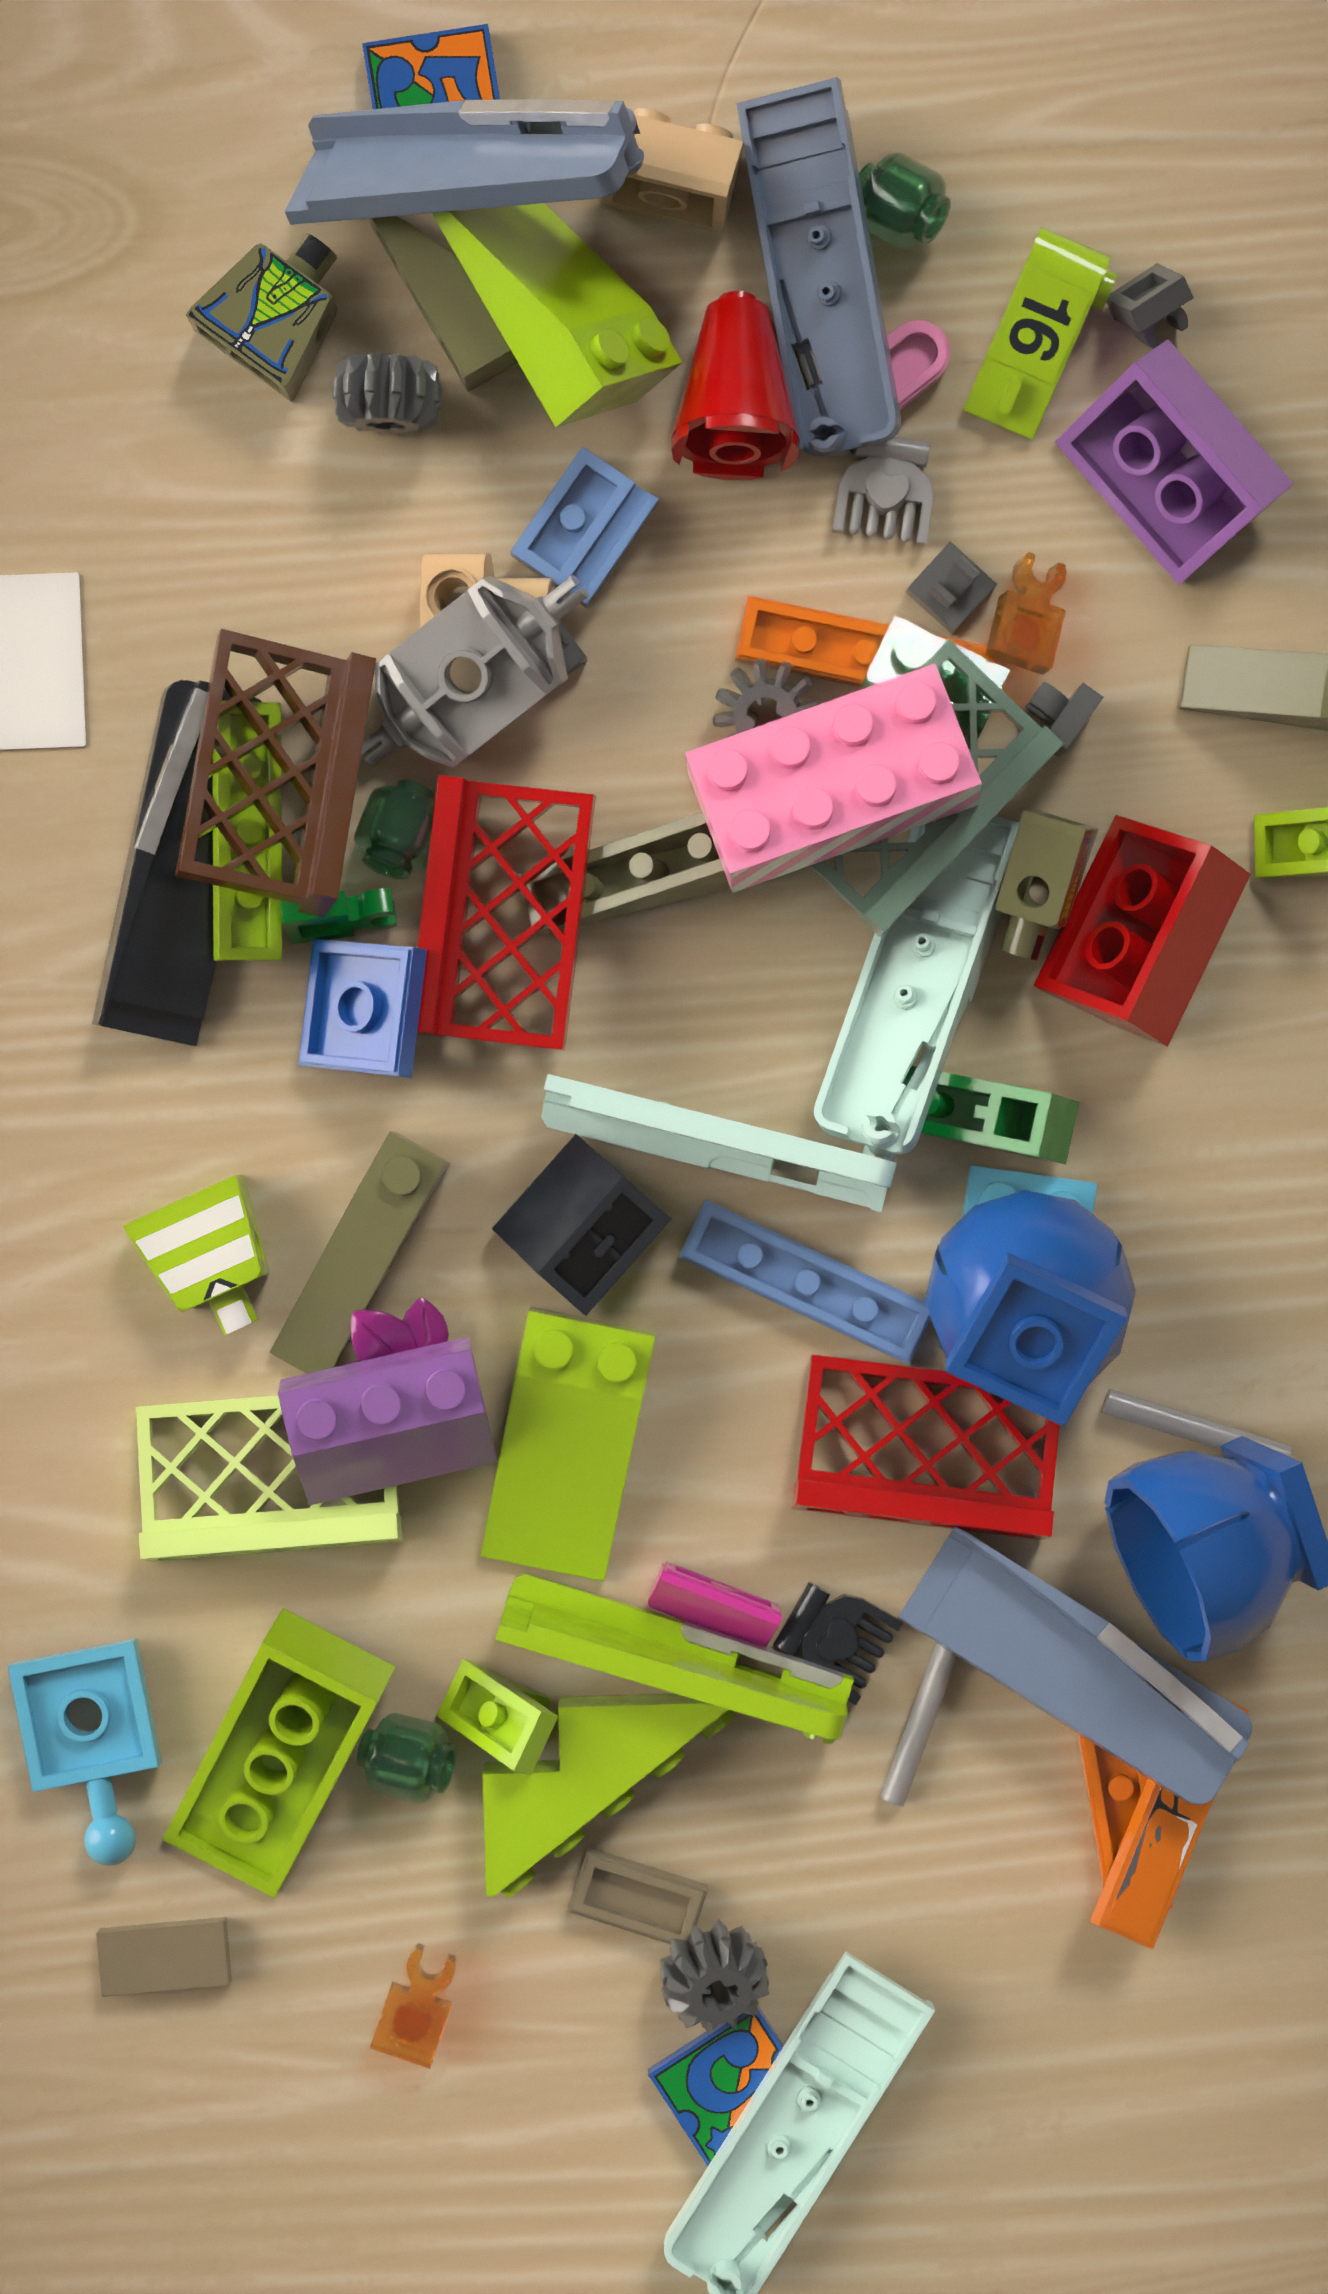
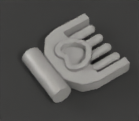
[832,437,934,546]

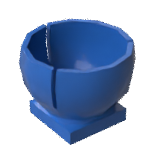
[925,1190,1136,1426]
[1104,1436,1328,1662]

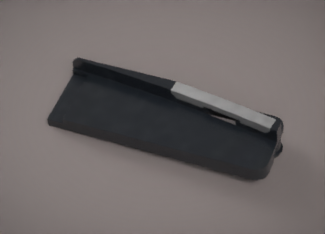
[92,680,262,1047]

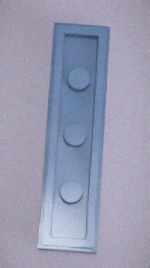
[679,1199,931,1365]

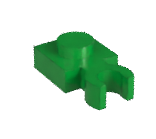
[280,888,397,945]

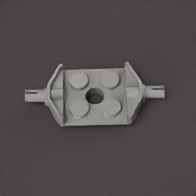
[361,574,589,767]

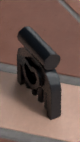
[773,1581,903,1705]

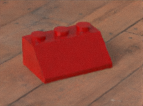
[1033,815,1251,1047]

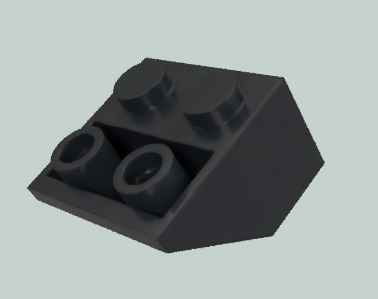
[492,1134,672,1316]

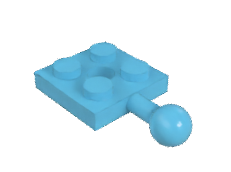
[8,1638,162,1866]

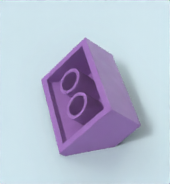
[1055,339,1294,585]
[277,1336,498,1505]

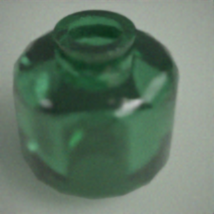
[859,152,951,251]
[353,779,435,880]
[357,1713,457,1804]

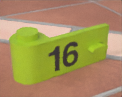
[963,227,1118,440]

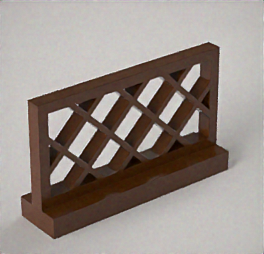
[175,629,376,918]

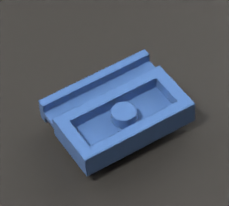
[510,446,659,608]

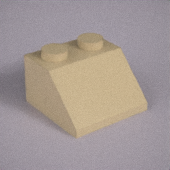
[600,108,743,234]

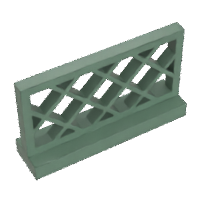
[809,639,1064,936]

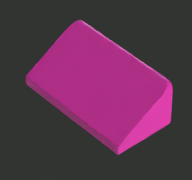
[648,1561,783,1647]

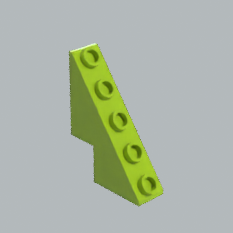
[482,1693,735,1899]

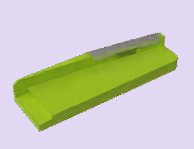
[495,1573,854,1744]

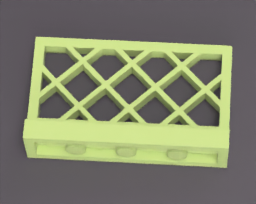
[136,1395,403,1562]

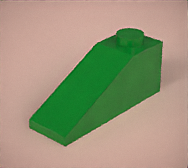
[902,1066,1080,1164]

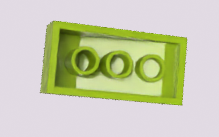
[432,203,683,427]
[480,1307,655,1581]
[162,1608,396,1898]

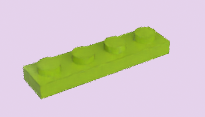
[212,701,282,961]

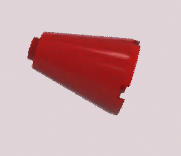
[671,291,800,480]

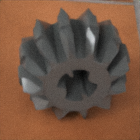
[333,351,442,435]
[713,658,821,738]
[660,1919,769,2035]

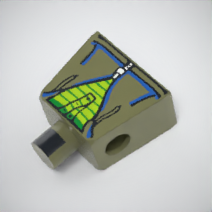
[186,233,338,402]
[995,810,1099,961]

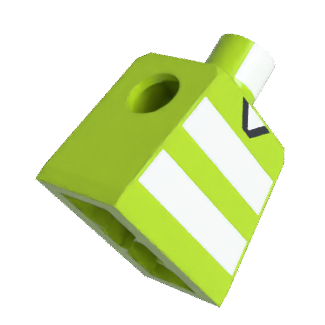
[123,1174,269,1336]

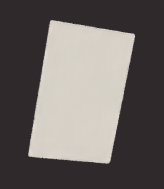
[0,572,86,750]

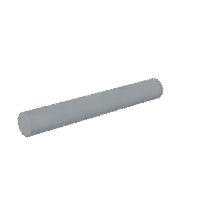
[1102,1389,1292,1457]
[880,1643,958,1806]

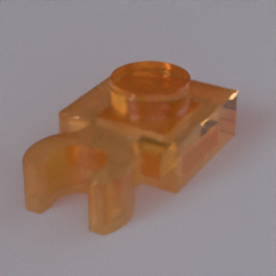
[985,552,1066,675]
[370,1943,456,2069]

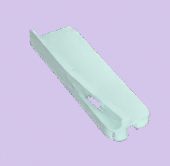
[814,816,1020,1158]
[541,1074,897,1212]
[664,1951,935,2294]

